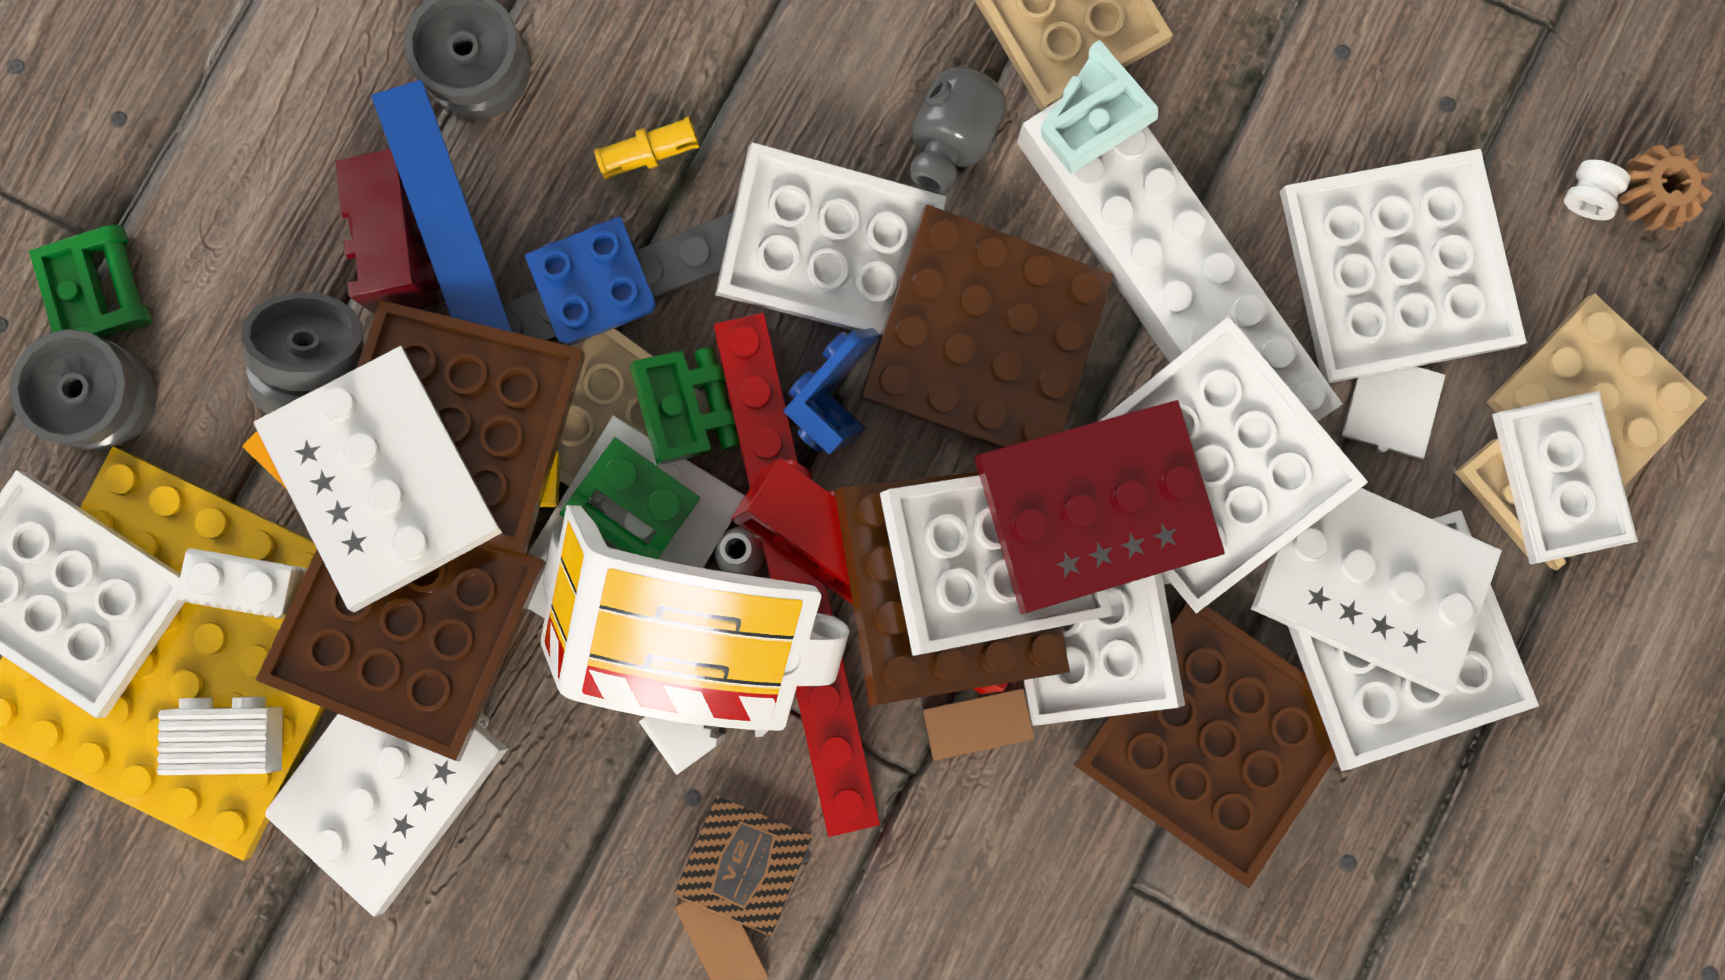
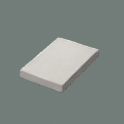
[1492,391,1638,564]

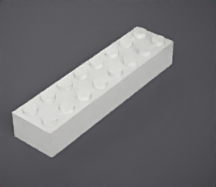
[1017,98,1343,421]

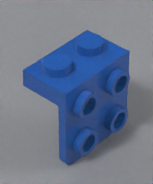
[525,216,656,346]
[783,328,880,455]

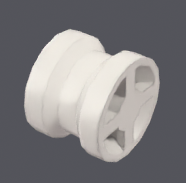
[1564,160,1631,221]

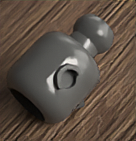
[910,66,1006,194]

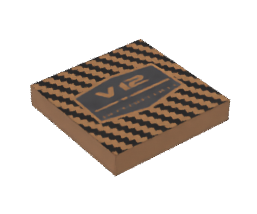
[674,795,812,937]

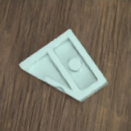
[1041,39,1158,174]

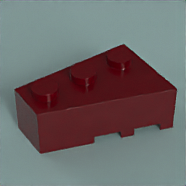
[335,149,441,315]

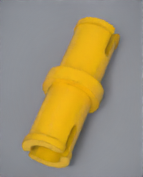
[594,116,700,180]

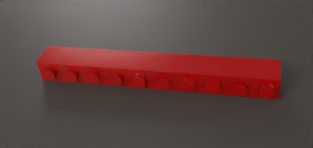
[713,313,880,837]

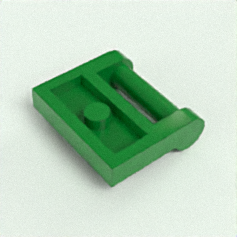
[29,225,153,337]
[559,436,701,559]

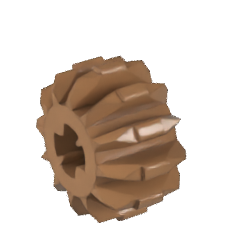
[1617,144,1713,231]

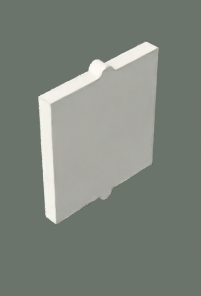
[1341,367,1445,460]

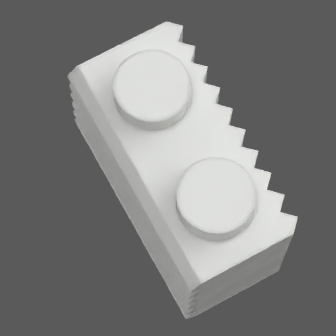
[176,548,308,619]
[157,697,283,775]
[639,716,726,775]

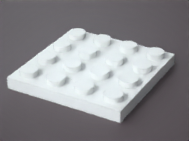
[1280,149,1527,383]
[1100,316,1368,613]
[1288,510,1539,771]

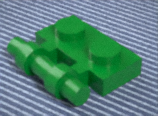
[629,347,740,465]

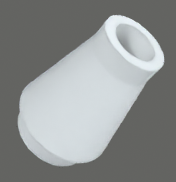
[714,527,765,576]

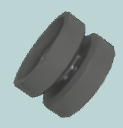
[404,0,531,120]
[241,293,364,414]
[9,329,157,452]

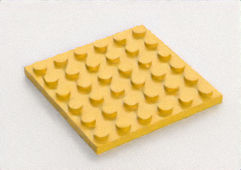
[0,446,325,861]

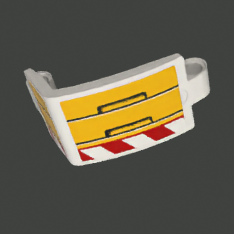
[541,505,850,731]

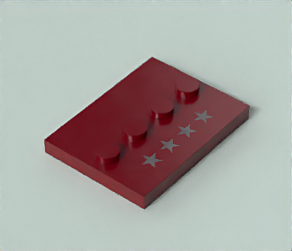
[974,400,1225,614]

